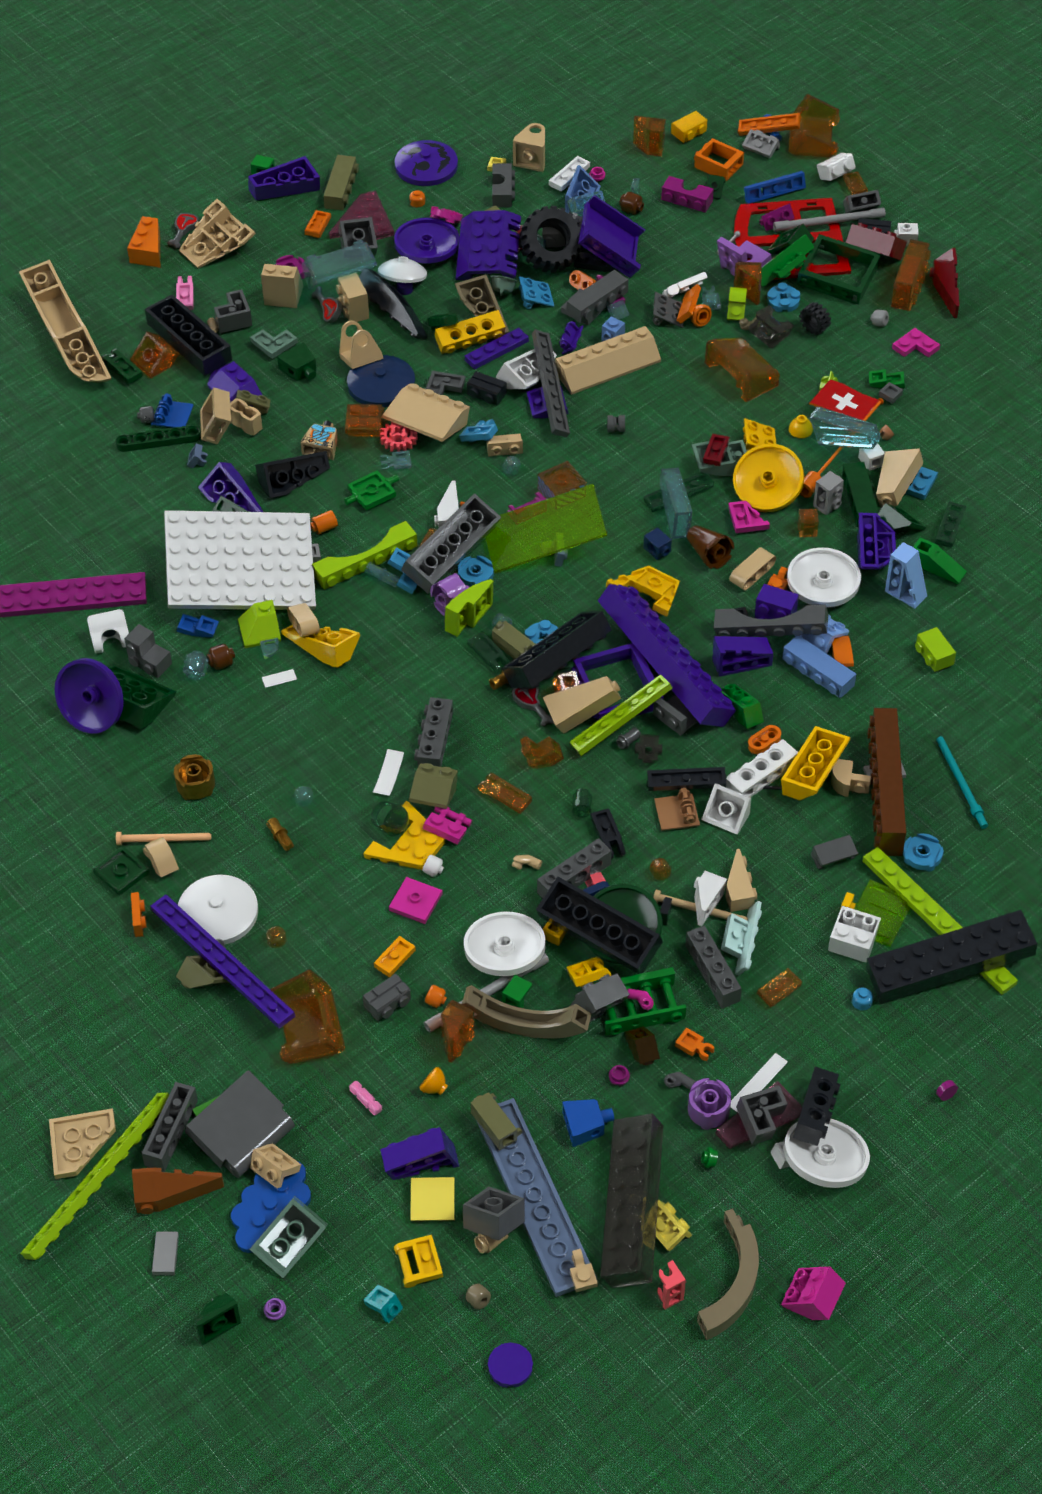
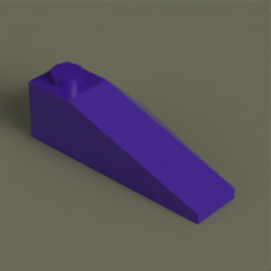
[198,462,263,512]

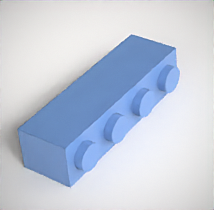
[782,636,856,698]

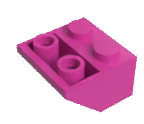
[781,1267,846,1320]

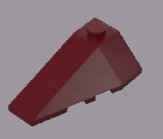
[929,248,959,318]

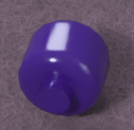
[396,282,413,295]

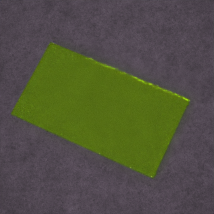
[486,484,607,573]

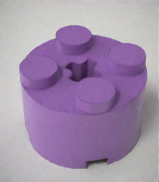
[430,573,469,616]
[688,1078,731,1130]

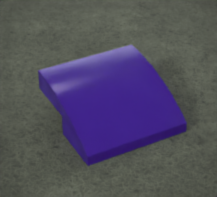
[527,385,569,418]

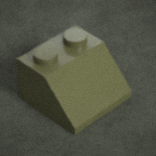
[409,763,458,809]

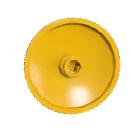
[733,444,804,512]

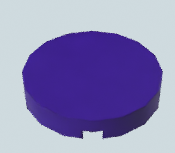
[488,1342,533,1388]

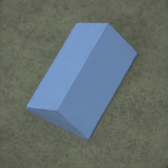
[565,165,601,217]

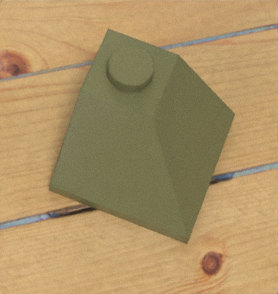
[176,955,229,989]

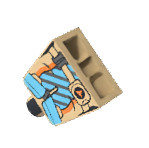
[301,421,337,460]

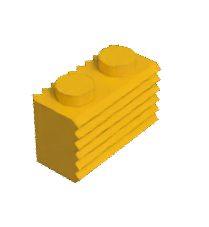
[671,110,707,143]

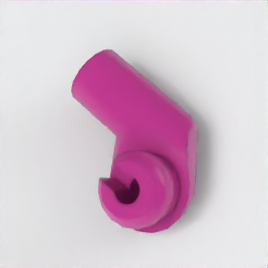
[627,988,654,1010]

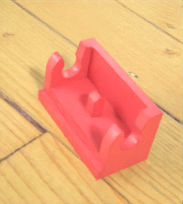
[657,1260,686,1310]

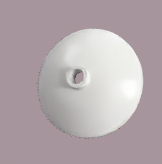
[378,256,427,283]

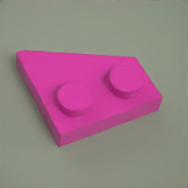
[728,501,770,533]

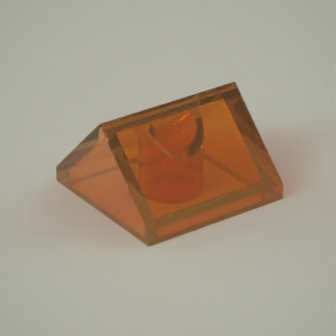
[734,262,762,305]

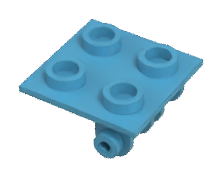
[519,277,554,309]

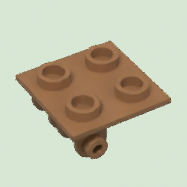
[654,788,700,831]

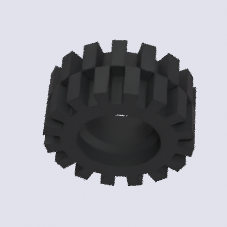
[799,302,831,335]

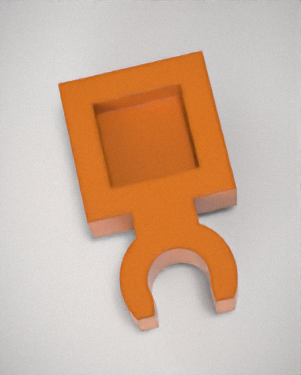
[675,1027,714,1061]

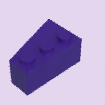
[712,636,773,677]
[380,1127,460,1180]

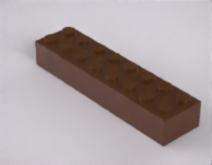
[867,708,906,856]

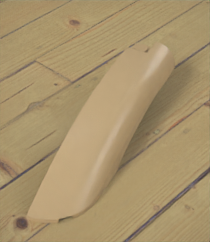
[19,260,112,382]

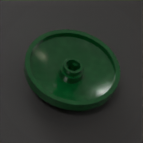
[588,884,663,964]

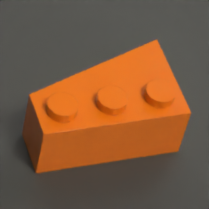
[127,216,161,268]

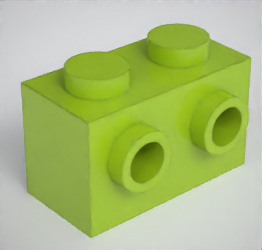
[915,627,956,672]

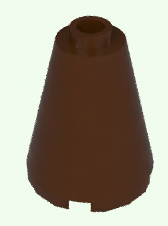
[687,525,734,569]

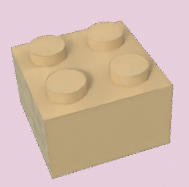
[336,273,369,322]

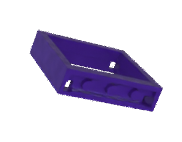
[571,643,663,721]

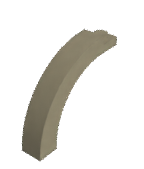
[462,985,592,1038]
[697,1208,759,1340]

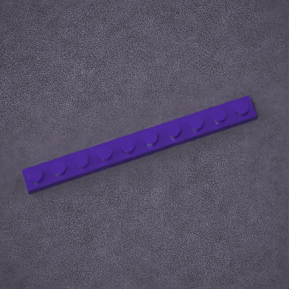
[150,895,295,1029]

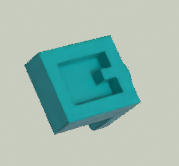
[363,1285,403,1323]

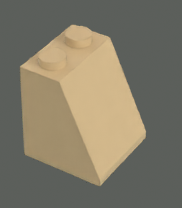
[261,264,303,308]

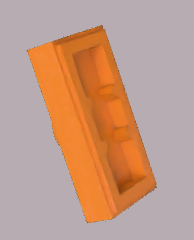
[304,210,331,238]

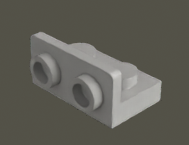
[742,129,780,159]

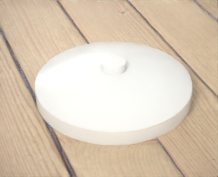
[787,548,861,607]
[178,875,258,945]
[464,912,545,976]
[783,1119,870,1188]

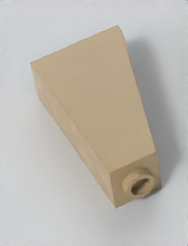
[876,448,923,507]
[543,676,621,734]

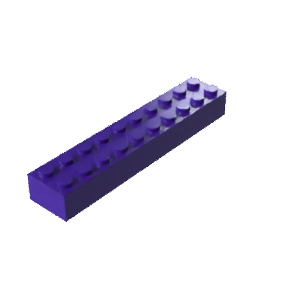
[598,584,736,727]

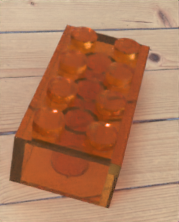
[891,239,931,311]

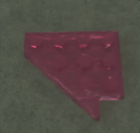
[329,191,394,240]

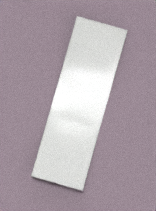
[373,749,404,796]

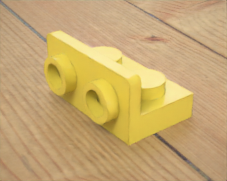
[640,1200,692,1251]

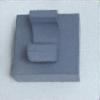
[187,443,208,468]

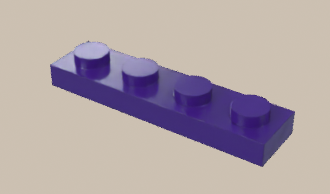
[464,328,529,370]

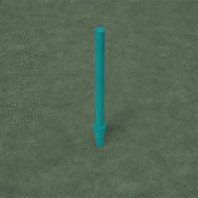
[936,736,988,829]

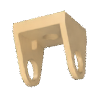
[513,123,545,172]
[339,320,383,369]

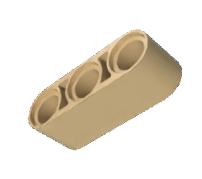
[729,547,777,591]
[287,603,320,637]

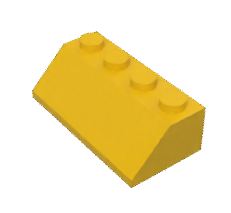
[781,726,850,800]

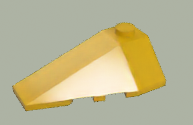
[281,625,360,667]

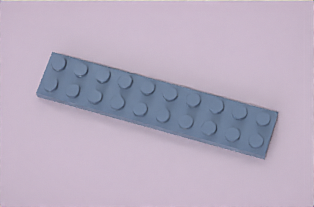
[476,1098,597,1297]

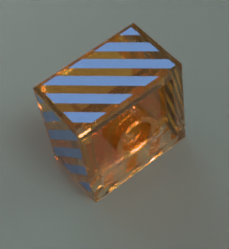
[538,461,587,511]

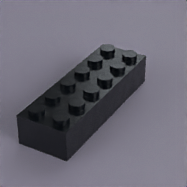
[145,295,232,376]
[501,611,612,689]
[536,876,663,974]

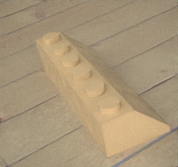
[556,326,661,395]

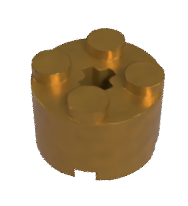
[174,754,215,800]

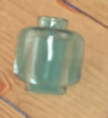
[183,651,209,680]

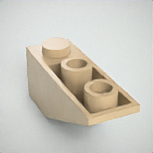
[726,849,757,912]

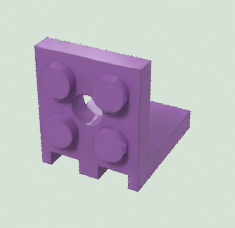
[717,237,772,282]

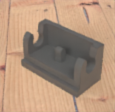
[810,835,858,869]

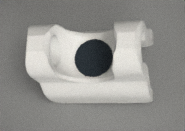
[87,609,129,654]

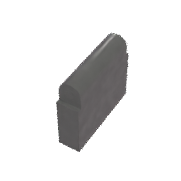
[185,1070,295,1178]

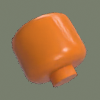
[409,190,425,208]
[424,985,447,1008]

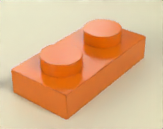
[131,892,147,937]

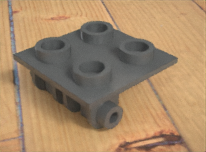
[652,292,684,328]

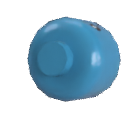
[852,988,873,1010]

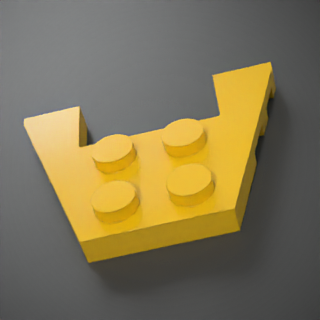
[605,566,680,617]
[363,801,445,870]

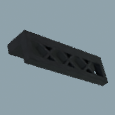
[646,767,727,791]

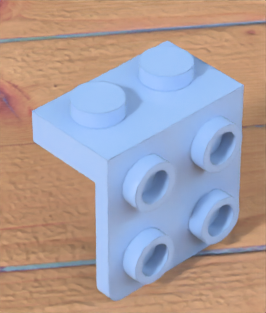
[795,614,849,654]

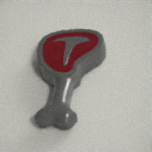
[512,687,554,726]

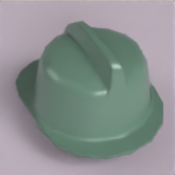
[491,276,517,296]

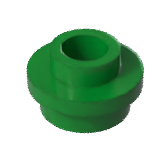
[701,1147,718,1169]

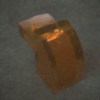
[520,736,564,769]

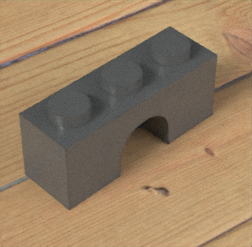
[492,163,515,207]

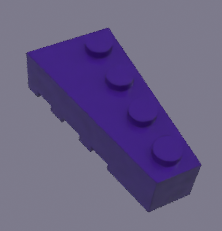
[248,156,320,200]

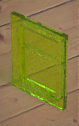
[855,879,910,947]

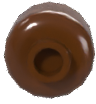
[619,192,644,215]
[206,643,235,670]

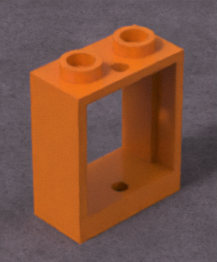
[694,138,744,181]

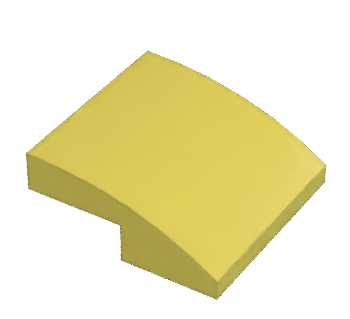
[411,1177,455,1221]

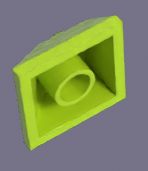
[238,600,281,648]

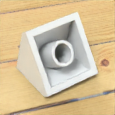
[702,783,751,834]

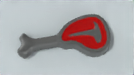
[167,213,199,249]
[312,286,343,323]

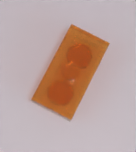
[757,968,802,1007]

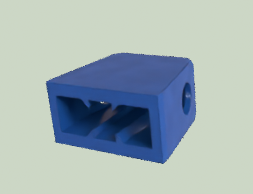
[562,1099,615,1147]

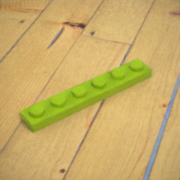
[570,674,672,756]

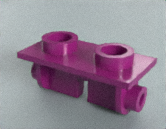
[759,203,795,231]

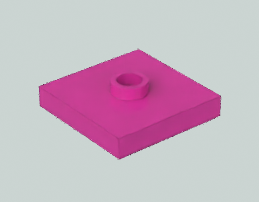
[389,877,443,924]

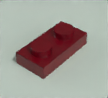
[703,434,729,466]

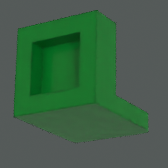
[250,155,275,175]
[502,975,532,1008]

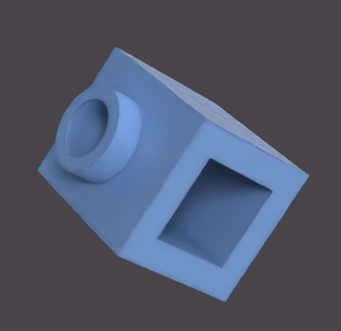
[601,316,625,341]

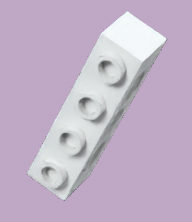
[726,739,798,798]

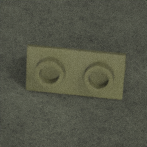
[236,390,271,415]

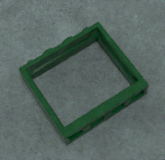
[797,234,881,305]

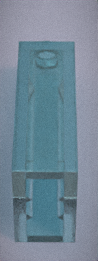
[809,407,881,449]
[660,468,693,539]

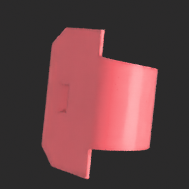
[585,872,606,887]

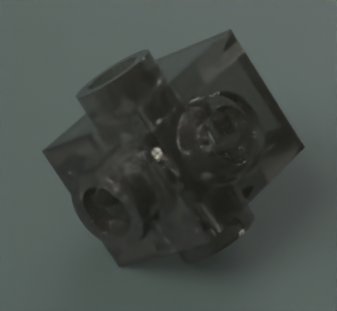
[635,734,663,763]

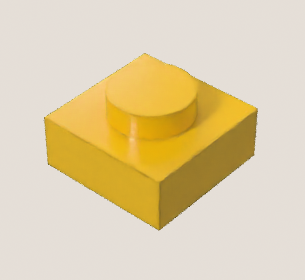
[840,892,856,910]

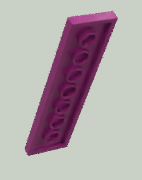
[0,572,147,617]

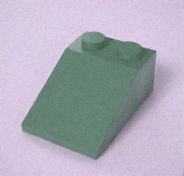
[249,1196,328,1278]

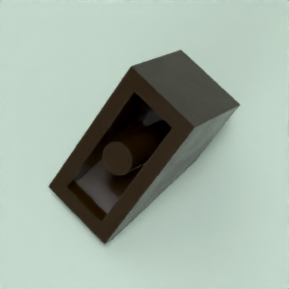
[624,1026,660,1065]

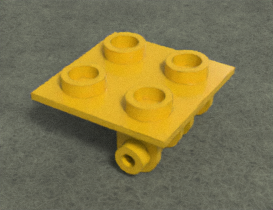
[743,418,776,451]

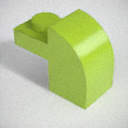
[727,287,747,321]

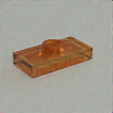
[843,171,868,195]

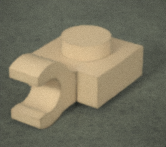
[570,1249,598,1292]

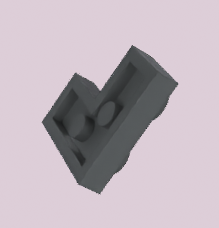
[426,371,466,395]

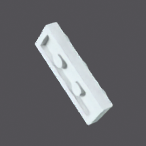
[549,156,590,192]

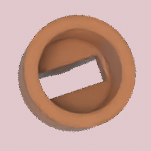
[879,425,895,440]

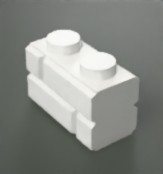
[817,153,856,181]

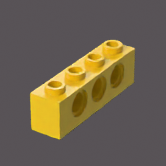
[435,310,506,354]

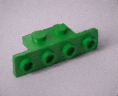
[754,234,814,287]

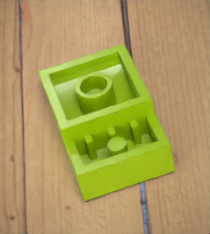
[445,579,494,637]

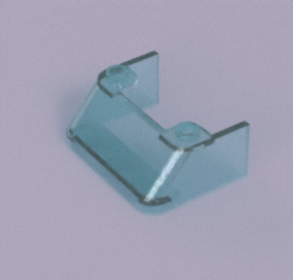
[301,240,377,290]

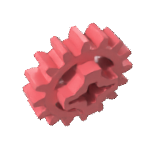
[380,422,418,453]

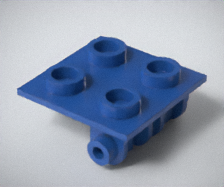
[151,393,194,428]

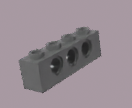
[537,838,611,898]
[685,925,742,1008]
[142,1082,198,1172]

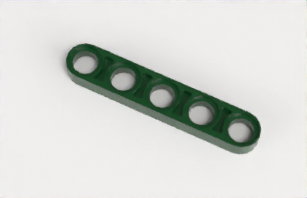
[115,425,201,452]

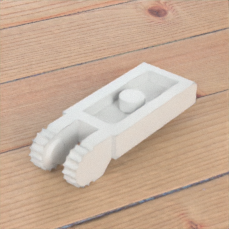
[662,272,708,298]

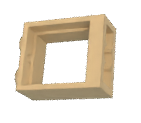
[200,387,231,444]

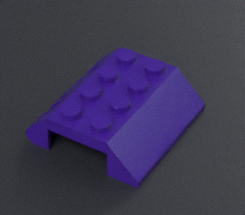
[456,210,521,280]

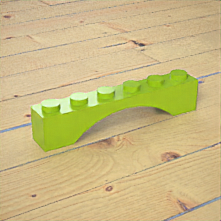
[312,521,418,590]

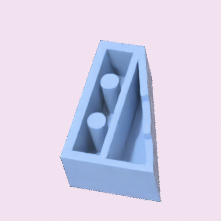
[885,542,927,609]

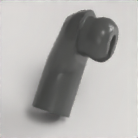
[664,1072,696,1089]

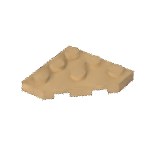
[49,1108,116,1179]

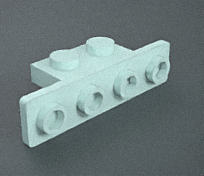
[721,901,762,976]

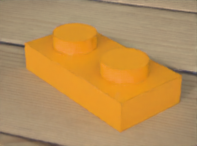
[374,936,416,978]

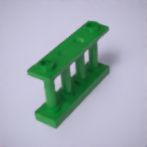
[593,967,686,1035]

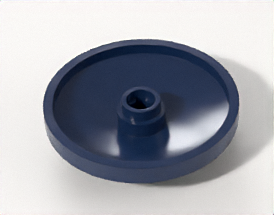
[347,355,415,408]

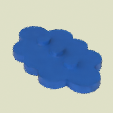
[231,1161,311,1253]

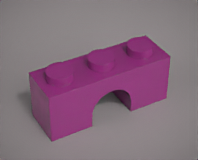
[661,176,714,213]

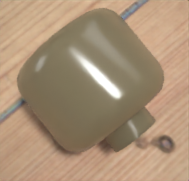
[466,1284,491,1309]

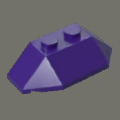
[207,361,262,407]
[857,513,896,569]

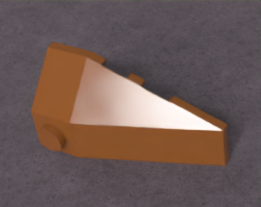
[132,1168,224,1214]

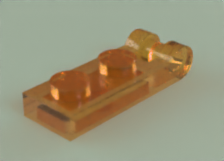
[477,773,532,814]

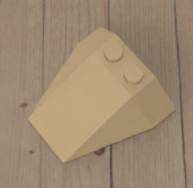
[179,199,256,269]

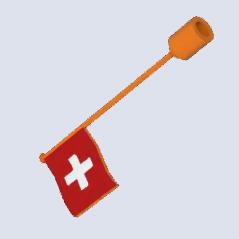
[800,380,884,498]

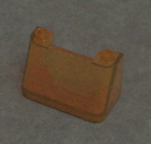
[789,94,840,157]
[705,338,780,402]
[270,969,345,1064]

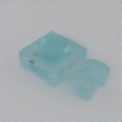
[702,286,721,310]
[380,450,412,470]

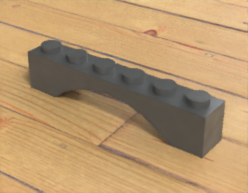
[714,604,828,637]

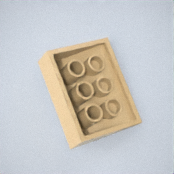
[382,384,470,442]

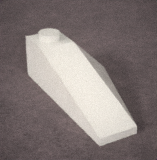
[496,349,557,389]

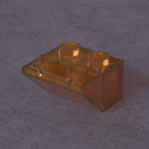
[633,116,666,156]
[441,1000,475,1063]

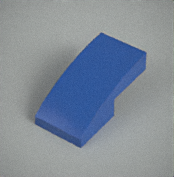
[177,614,219,637]

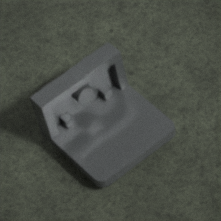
[653,695,698,736]

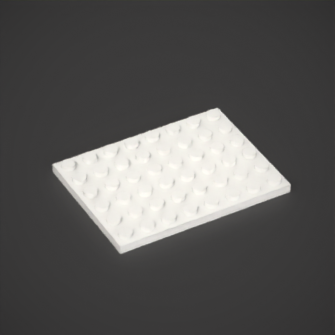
[164,511,316,610]

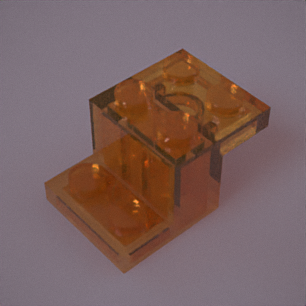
[345,404,384,437]

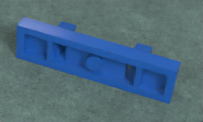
[744,171,806,204]

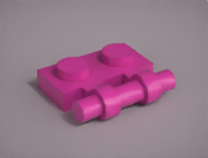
[423,807,472,845]

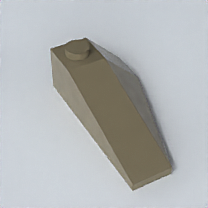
[455,275,509,334]

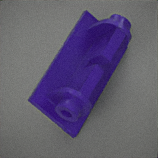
[559,321,584,354]

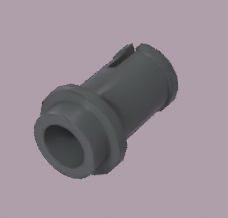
[616,728,641,749]

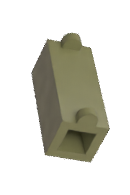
[492,621,535,659]
[471,1092,523,1151]

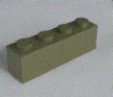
[324,155,359,210]

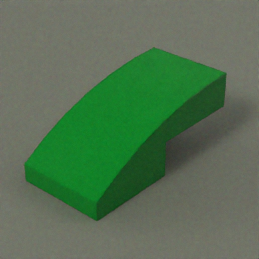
[869,369,905,389]

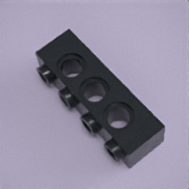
[793,1067,841,1146]

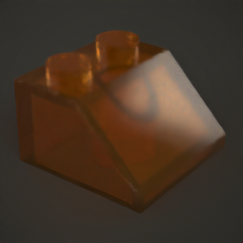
[130,331,179,378]

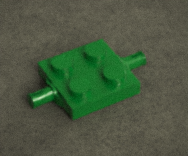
[344,470,399,511]

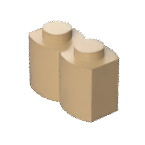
[230,398,263,435]

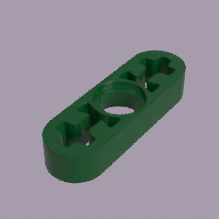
[427,314,459,326]

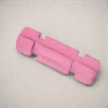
[349,1081,382,1115]

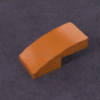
[831,636,854,667]

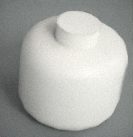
[422,855,444,877]

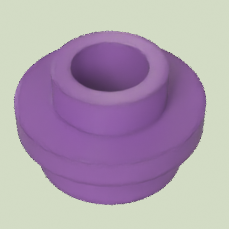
[264,1298,286,1321]

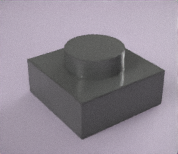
[879,382,903,404]

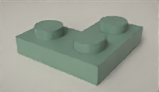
[250,329,298,359]

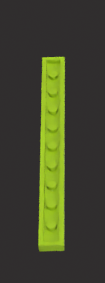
[862,847,1018,995]
[20,1092,169,1260]

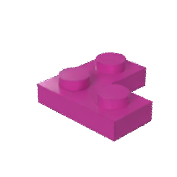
[892,328,940,357]

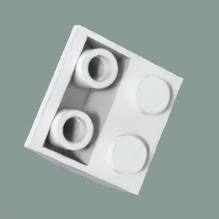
[828,906,881,963]

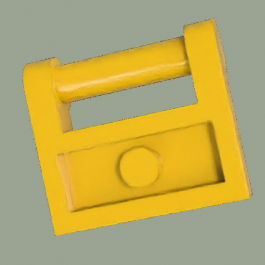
[566,957,611,987]
[394,1235,443,1288]

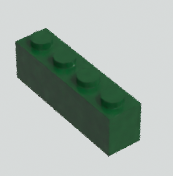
[842,462,881,527]

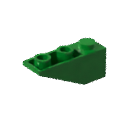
[913,538,967,584]
[721,683,764,729]

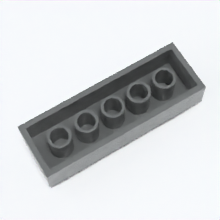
[401,493,501,594]

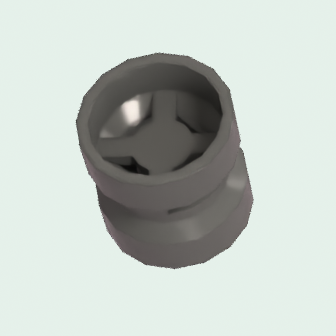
[607,415,625,433]

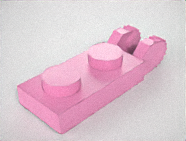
[176,276,194,310]

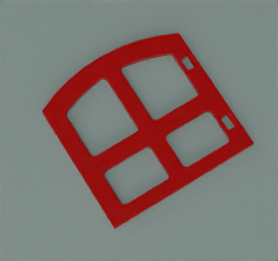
[734,198,851,280]

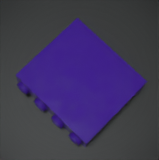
[578,195,645,278]

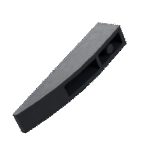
[359,267,428,339]

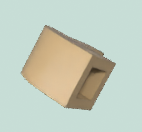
[831,759,871,797]
[143,837,179,877]

